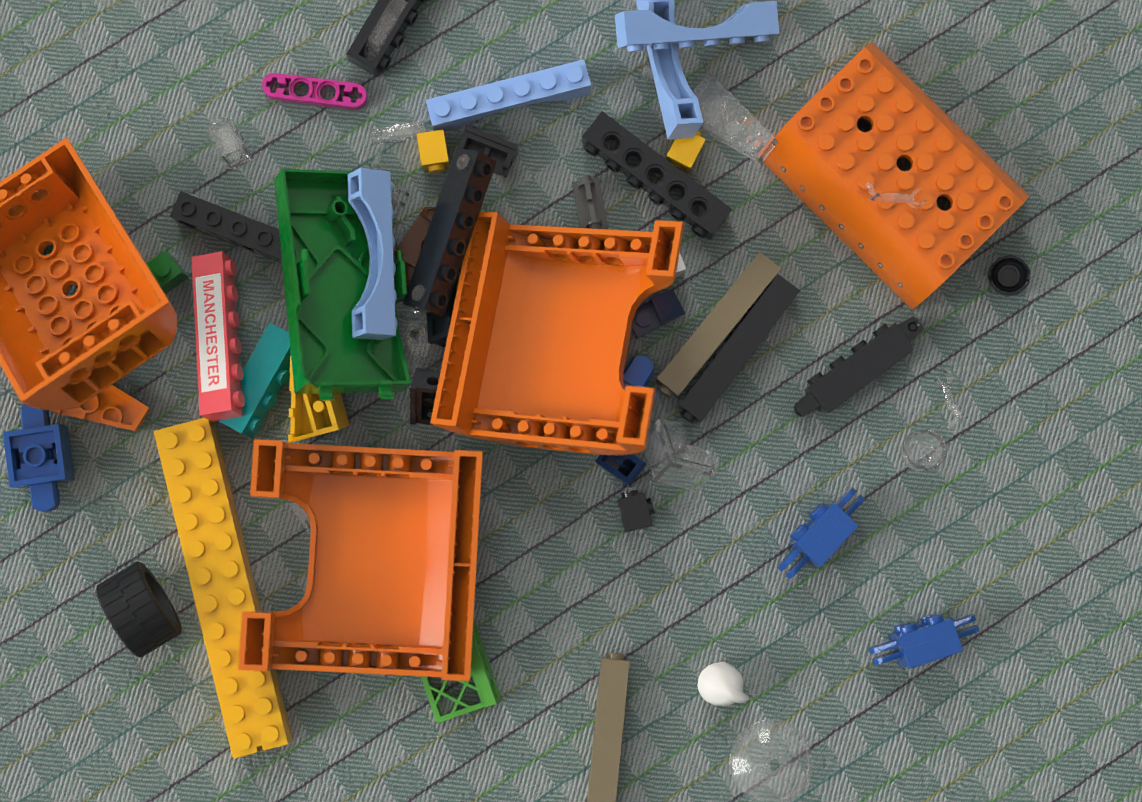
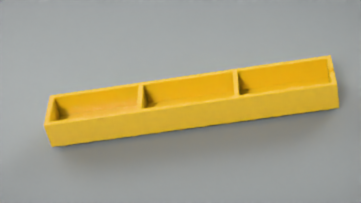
[154,418,293,759]

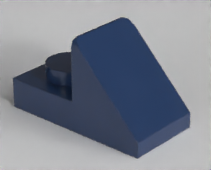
[631,289,685,339]

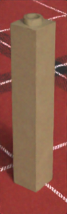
[655,252,781,398]
[587,652,630,802]

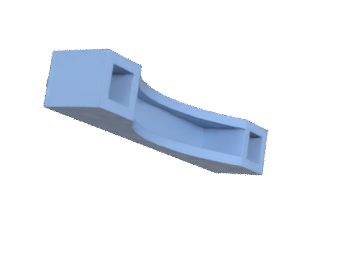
[636,0,703,140]
[615,1,779,52]
[426,59,591,131]
[348,168,398,340]

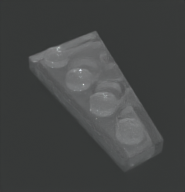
[693,71,778,164]

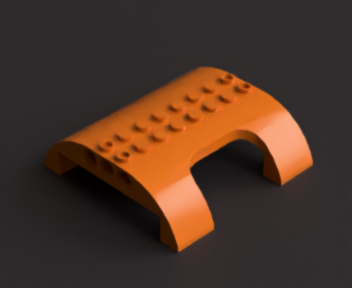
[430,211,684,455]
[238,439,483,681]

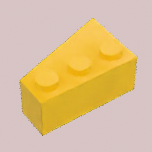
[288,356,350,443]

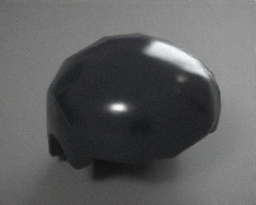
[988,255,1030,297]

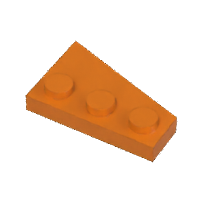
[50,384,152,432]

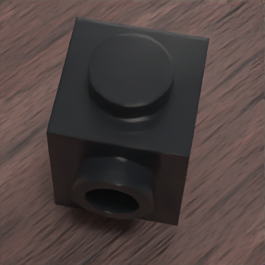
[617,490,655,533]

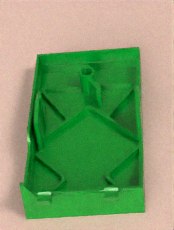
[274,169,412,401]

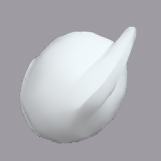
[698,662,750,706]

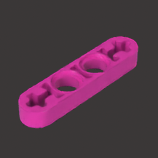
[262,73,368,110]

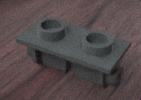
[572,176,608,230]

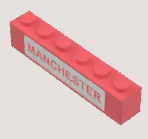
[191,251,245,422]

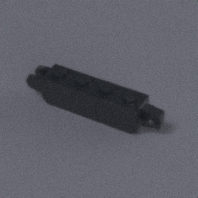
[793,316,923,417]

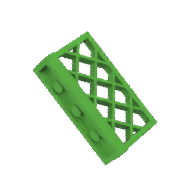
[421,617,502,724]

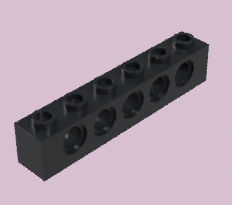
[582,111,732,240]

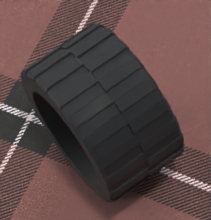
[96,562,182,658]

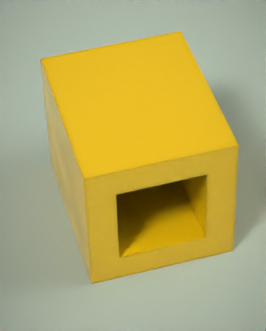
[417,130,450,174]
[666,131,706,174]

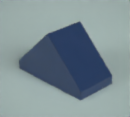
[595,454,647,488]

